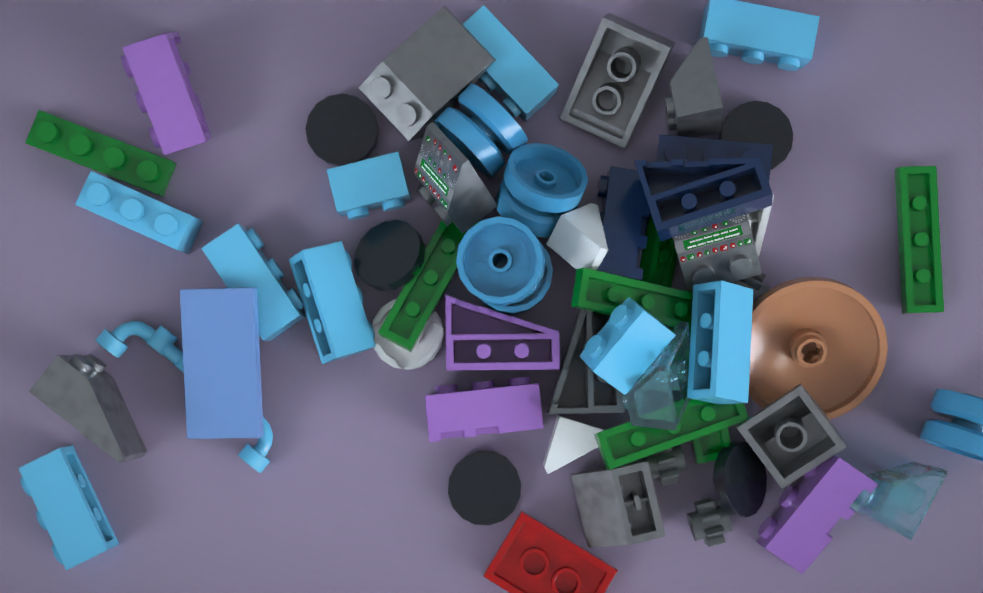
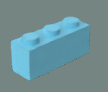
[698,0,820,71]
[463,5,559,122]
[75,171,204,254]
[201,223,306,341]
[288,241,376,364]
[687,280,753,404]
[18,445,119,570]

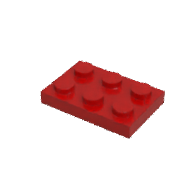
[483,510,618,593]

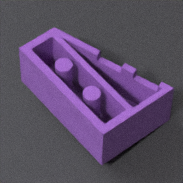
[757,456,878,574]

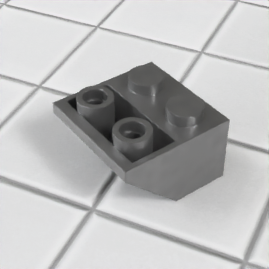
[571,458,666,548]

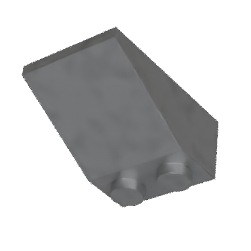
[359,6,496,141]
[560,13,675,148]
[29,354,147,463]

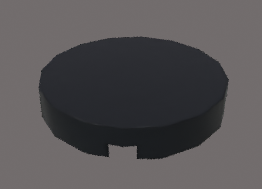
[305,93,379,166]
[719,101,793,171]
[354,220,425,291]
[713,441,767,517]
[448,451,521,525]

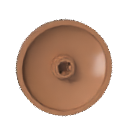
[749,277,888,419]

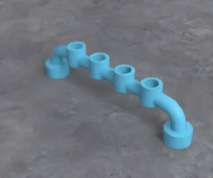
[95,321,273,473]

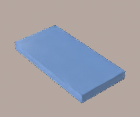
[180,287,264,439]

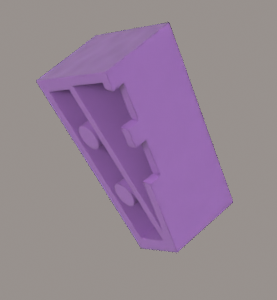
[121,32,212,155]
[445,295,560,371]
[425,376,544,442]

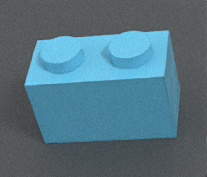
[327,152,412,220]
[580,297,676,395]

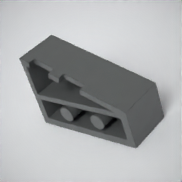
[547,309,625,414]

